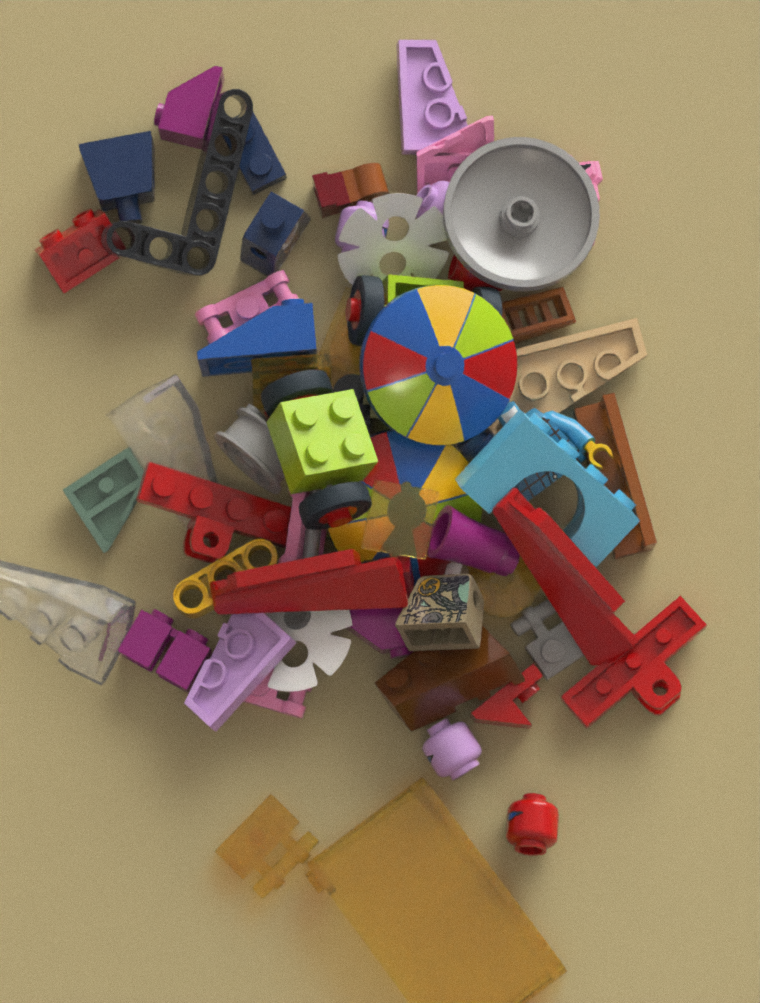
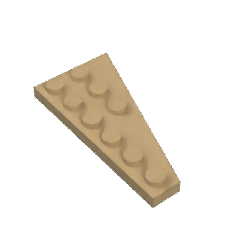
[451,318,647,463]

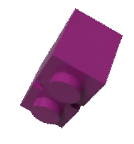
[117,609,212,694]

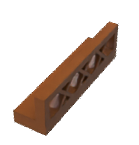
[573,393,657,560]

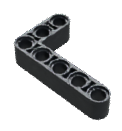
[101,89,253,276]

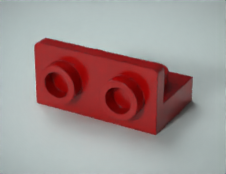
[35,208,126,293]

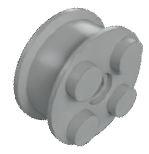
[214,404,285,494]

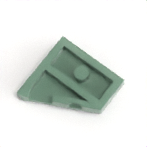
[63,447,144,553]

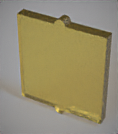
[361,479,439,560]

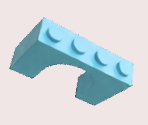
[455,409,640,567]

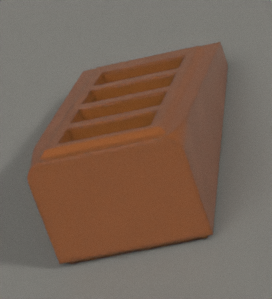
[502,287,576,344]

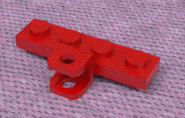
[136,462,292,564]
[561,595,707,729]

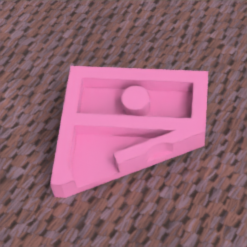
[416,116,494,194]

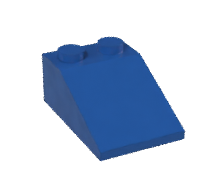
[197,299,318,377]

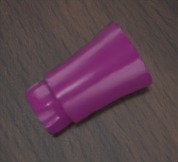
[427,505,520,577]

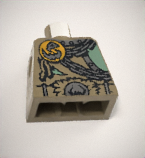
[395,562,484,651]

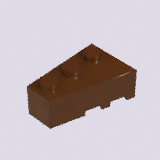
[374,625,526,732]

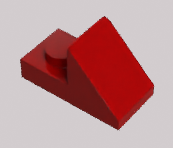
[470,663,543,729]

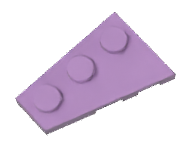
[396,40,468,155]
[184,613,297,732]

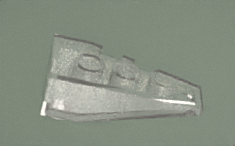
[106,374,219,544]
[0,560,136,686]

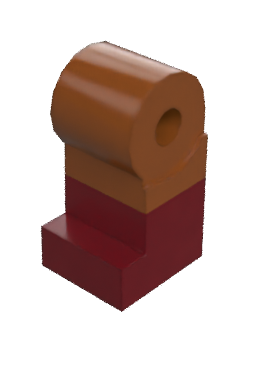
[312,163,389,218]

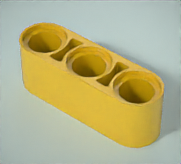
[173,539,279,619]

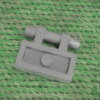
[510,599,584,681]

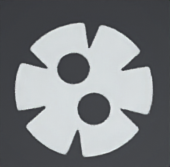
[338,193,449,285]
[265,610,352,692]

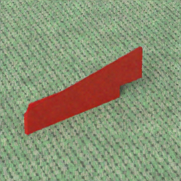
[492,487,639,666]
[210,549,408,615]

